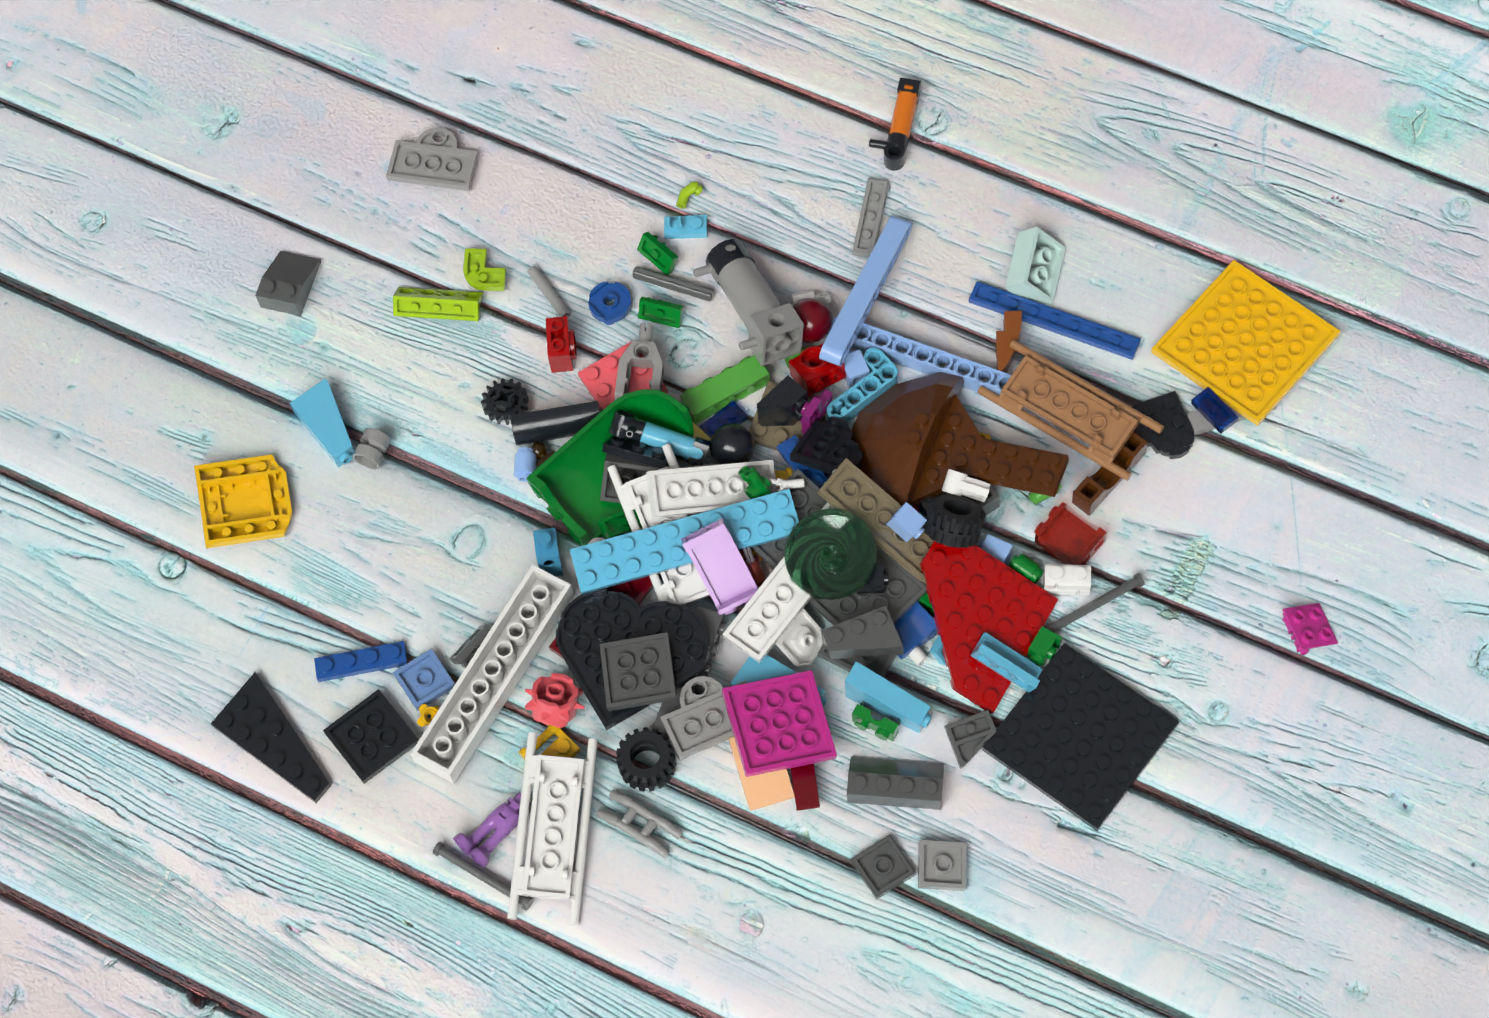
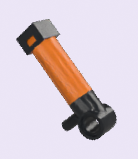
[869,78,921,171]

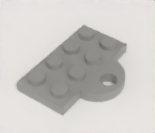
[386,127,478,191]
[660,676,746,761]

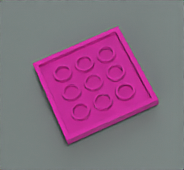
[722,670,837,777]

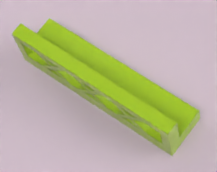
[393,287,483,321]

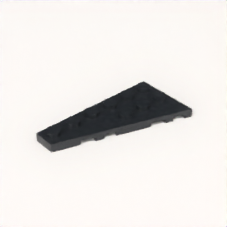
[211,672,331,804]

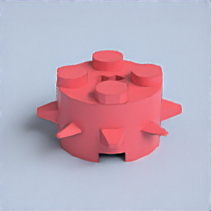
[525,673,585,728]

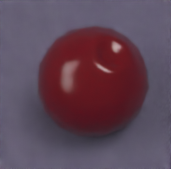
[793,298,833,343]

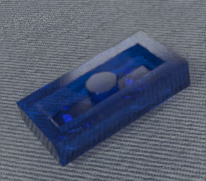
[1191,387,1238,434]
[699,400,748,438]

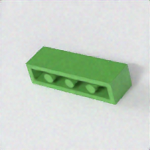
[680,355,770,424]

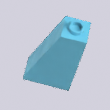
[290,378,355,468]
[730,655,827,707]
[845,662,932,734]

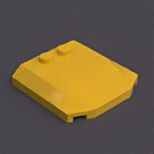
[194,454,293,549]

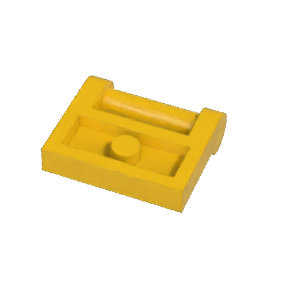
[518,725,581,760]

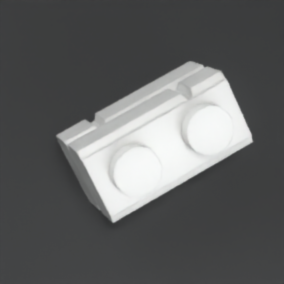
[1044,564,1091,596]

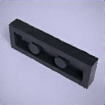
[602,436,669,469]

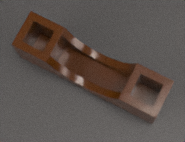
[1072,432,1148,516]

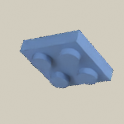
[392,648,455,711]

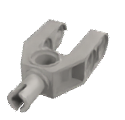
[615,322,664,400]

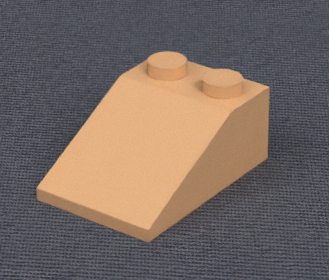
[729,737,795,811]

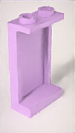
[681,518,759,615]

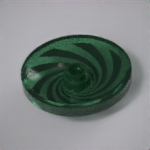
[784,509,877,600]

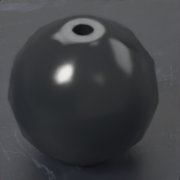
[710,423,755,465]

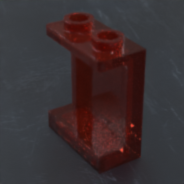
[1034,502,1107,565]

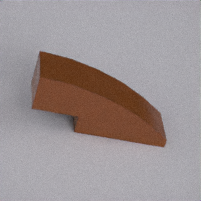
[996,311,1022,373]

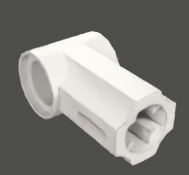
[941,469,990,502]

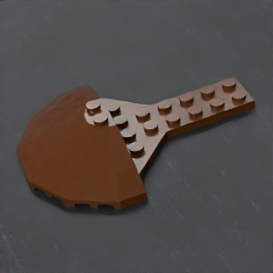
[851,372,1069,507]

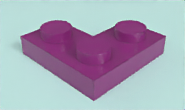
[800,389,833,434]

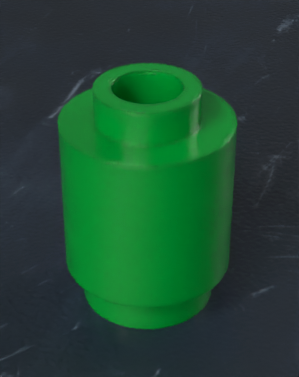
[1009,553,1044,584]

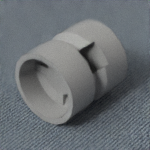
[352,428,391,469]

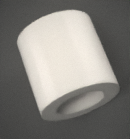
[908,646,929,667]

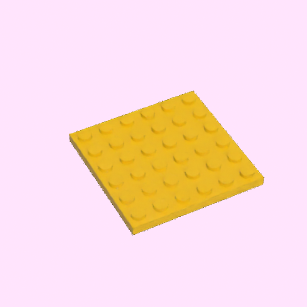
[1151,260,1340,426]

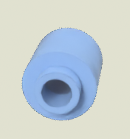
[514,447,537,482]

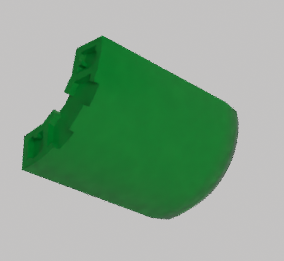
[526,389,694,546]

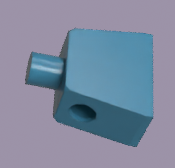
[533,528,564,577]

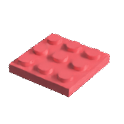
[578,341,668,411]

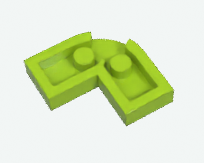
[463,248,507,291]

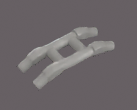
[596,790,683,859]

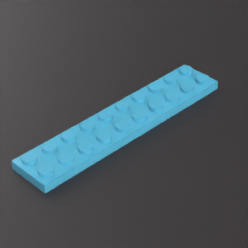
[569,489,801,594]

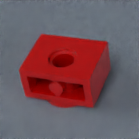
[546,316,577,373]
[788,343,846,397]

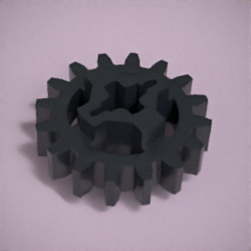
[481,378,529,425]

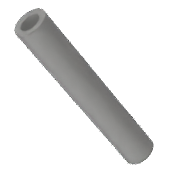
[527,266,571,317]

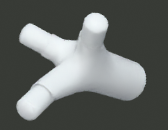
[769,478,804,492]

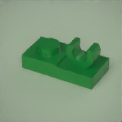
[637,232,678,275]
[638,296,683,328]
[598,510,642,540]

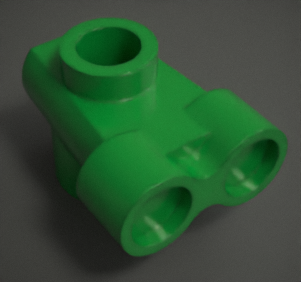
[738,466,772,499]

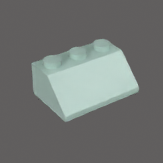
[1005,227,1066,304]

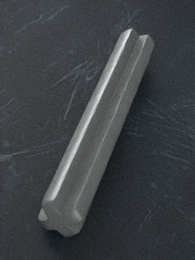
[632,266,714,301]

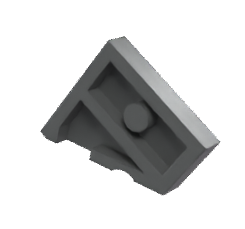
[944,710,997,769]

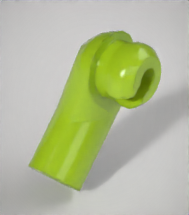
[676,181,703,209]

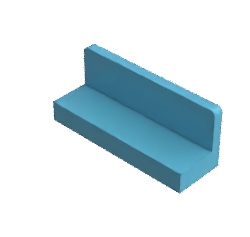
[970,633,1042,692]

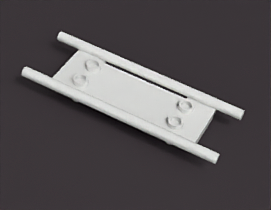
[607,444,710,605]
[507,732,598,926]

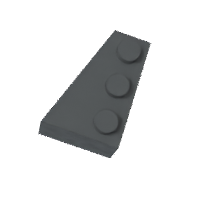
[821,605,903,659]

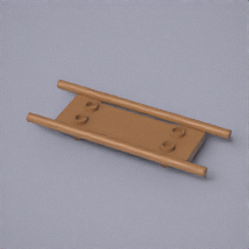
[977,340,1164,481]

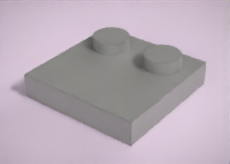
[918,840,967,891]

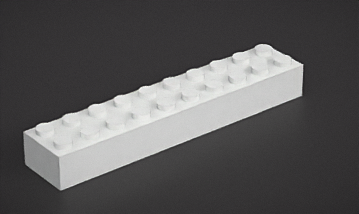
[411,565,574,784]

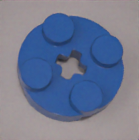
[588,281,632,325]

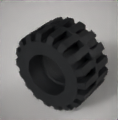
[923,495,985,548]
[616,727,676,792]

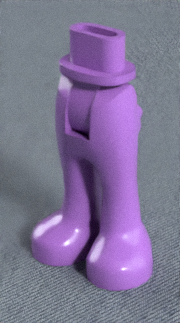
[453,793,532,868]

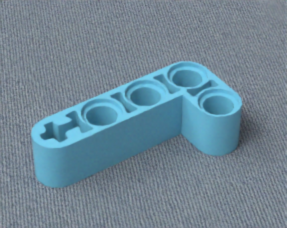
[827,348,898,423]

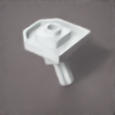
[775,608,823,666]

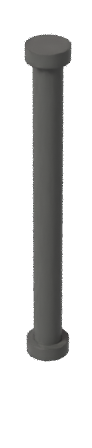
[1044,573,1145,633]
[433,842,534,911]

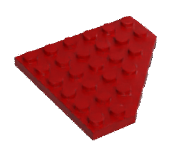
[920,540,1059,714]

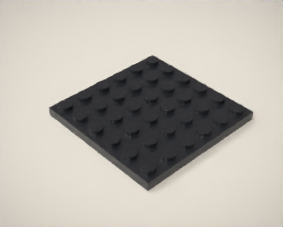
[982,643,1179,831]

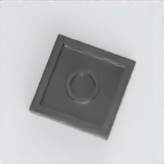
[850,834,916,900]

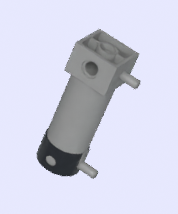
[693,239,804,366]

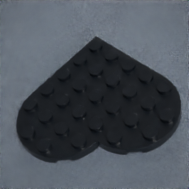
[556,589,710,731]

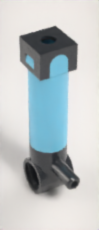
[609,410,711,466]

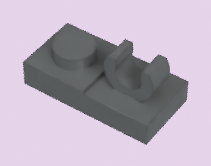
[449,626,490,669]

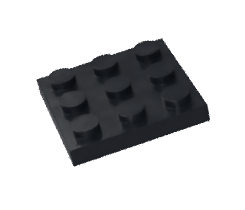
[323,689,419,784]

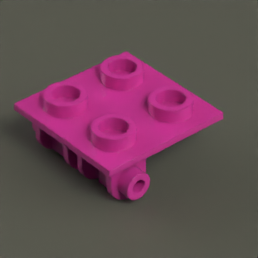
[1282,603,1338,655]

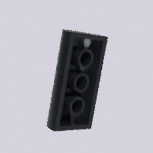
[510,401,601,446]

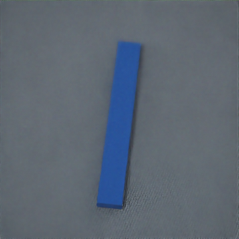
[969,281,1141,360]

